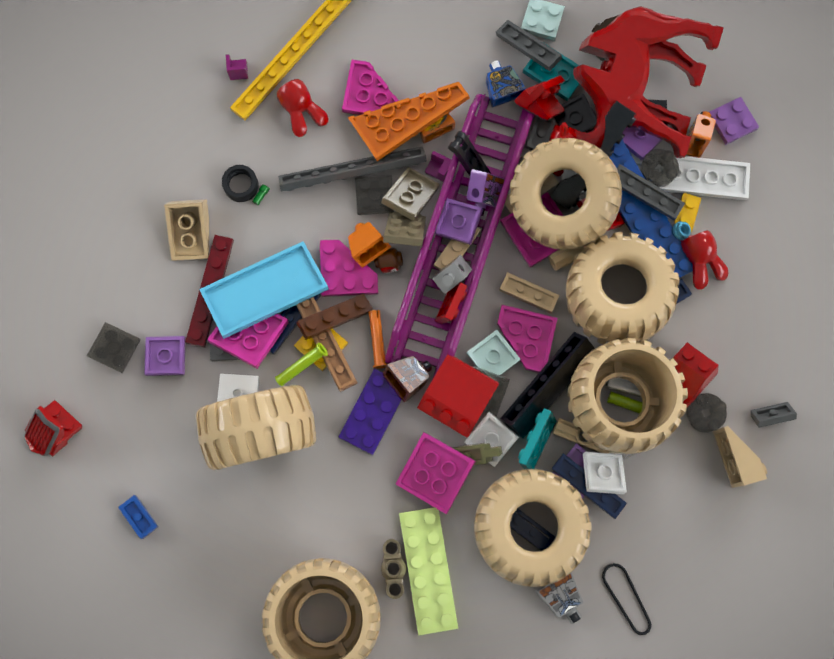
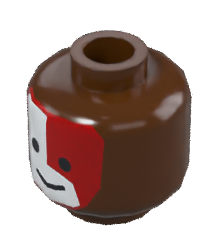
[374,247,403,273]

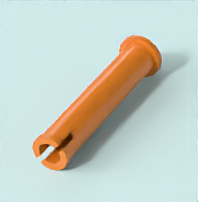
[368,310,388,369]

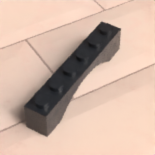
[550,100,636,210]

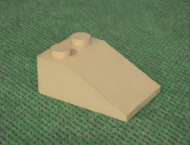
[164,199,209,261]
[713,426,767,488]

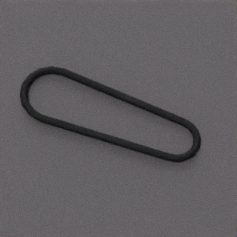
[602,563,652,635]

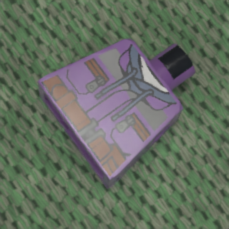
[467,169,505,216]

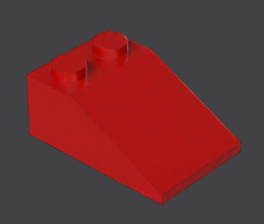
[673,342,719,408]

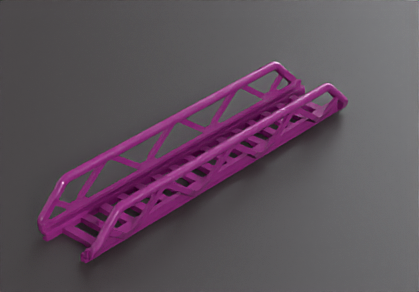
[385,94,535,380]

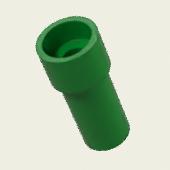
[252,184,270,205]

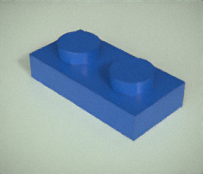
[118,495,159,539]

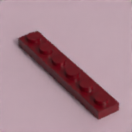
[185,235,234,348]

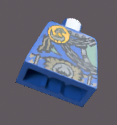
[486,61,526,108]

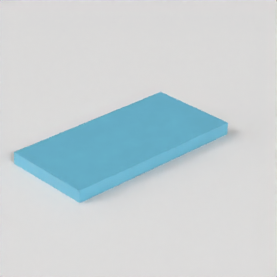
[199,241,328,339]

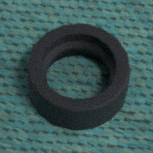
[222,165,259,202]

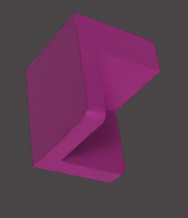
[225,54,248,80]
[425,151,451,182]

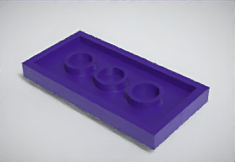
[338,369,402,455]

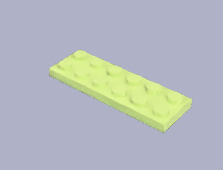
[399,507,458,636]

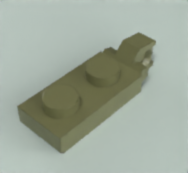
[452,443,503,465]

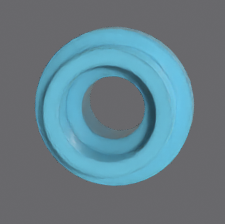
[673,222,691,240]

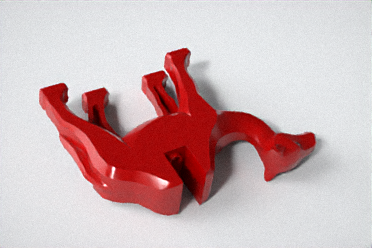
[549,6,724,176]

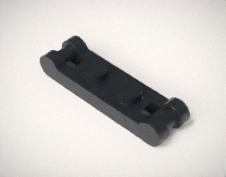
[448,131,491,176]

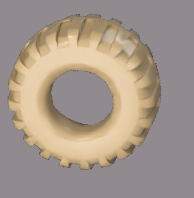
[509,138,622,250]
[566,232,679,344]
[567,338,688,454]
[196,385,316,470]
[474,469,592,587]
[262,558,381,659]

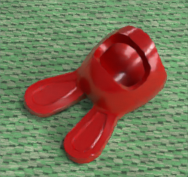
[277,79,329,137]
[681,230,729,290]

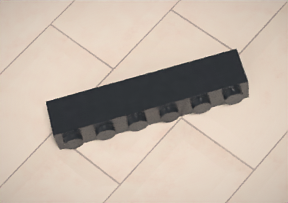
[500,332,595,439]

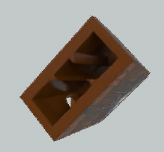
[382,356,432,403]

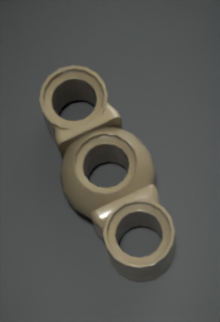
[381,539,406,599]

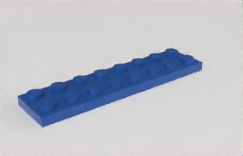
[610,139,693,278]

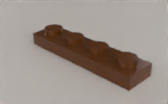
[297,293,373,340]

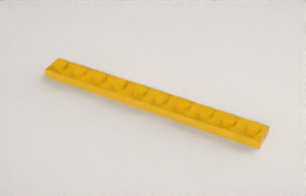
[230,0,352,121]

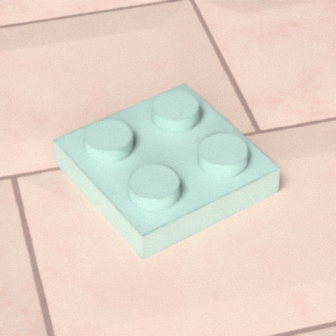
[521,0,565,41]
[466,330,521,380]

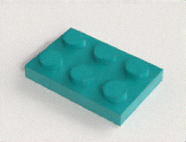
[522,42,580,101]
[518,408,557,469]

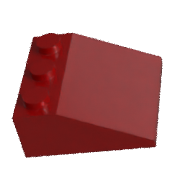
[417,354,500,438]

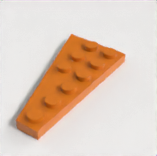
[348,82,470,161]

